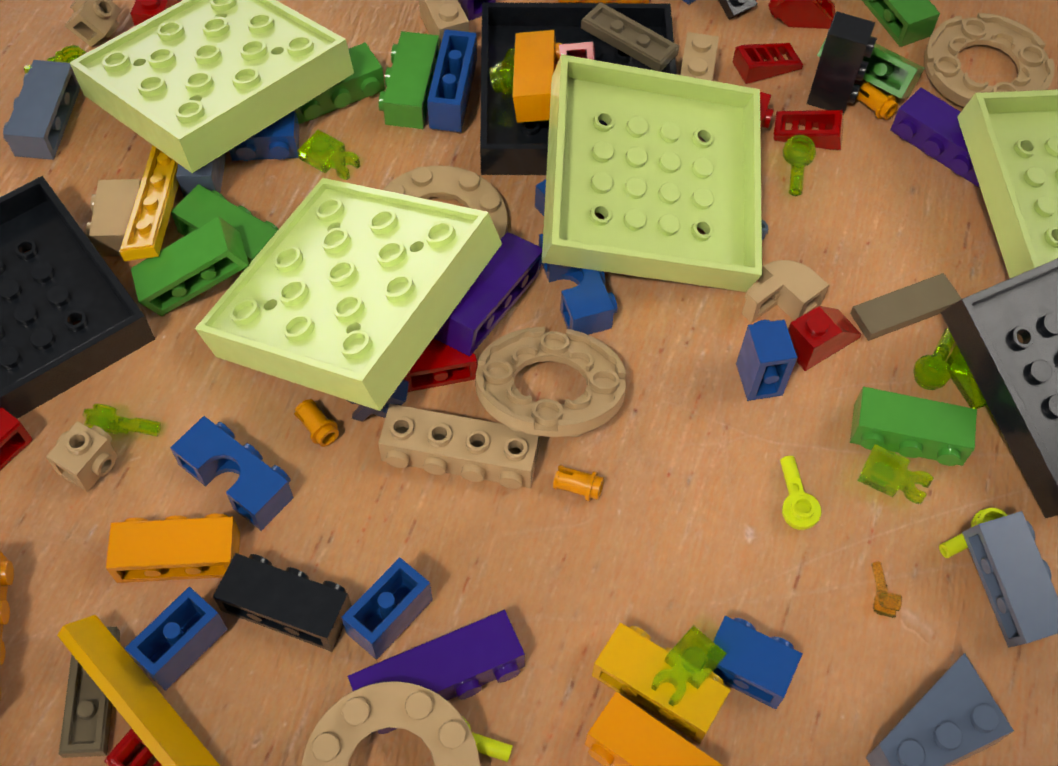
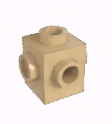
[65,0,122,47]
[46,421,118,492]

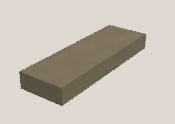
[581,2,679,72]
[850,273,962,341]
[59,627,120,758]

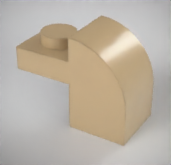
[742,260,829,323]

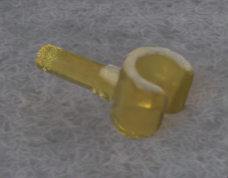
[872,561,902,618]

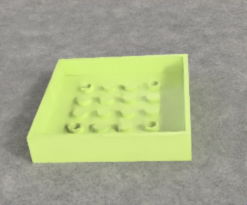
[69,0,354,173]
[542,54,762,292]
[957,90,1058,278]
[195,178,502,411]

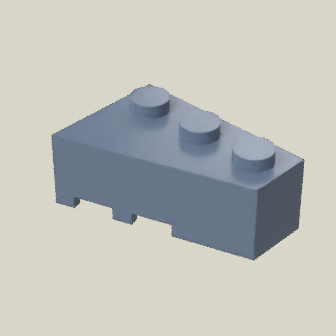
[866,653,1014,766]

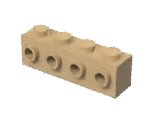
[378,404,540,489]

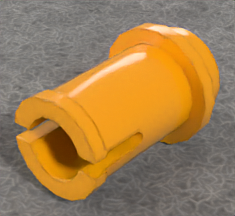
[856,82,899,120]
[294,399,339,447]
[553,465,604,502]

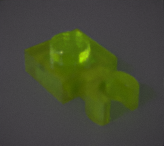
[297,129,360,180]
[857,444,934,504]
[651,625,727,706]

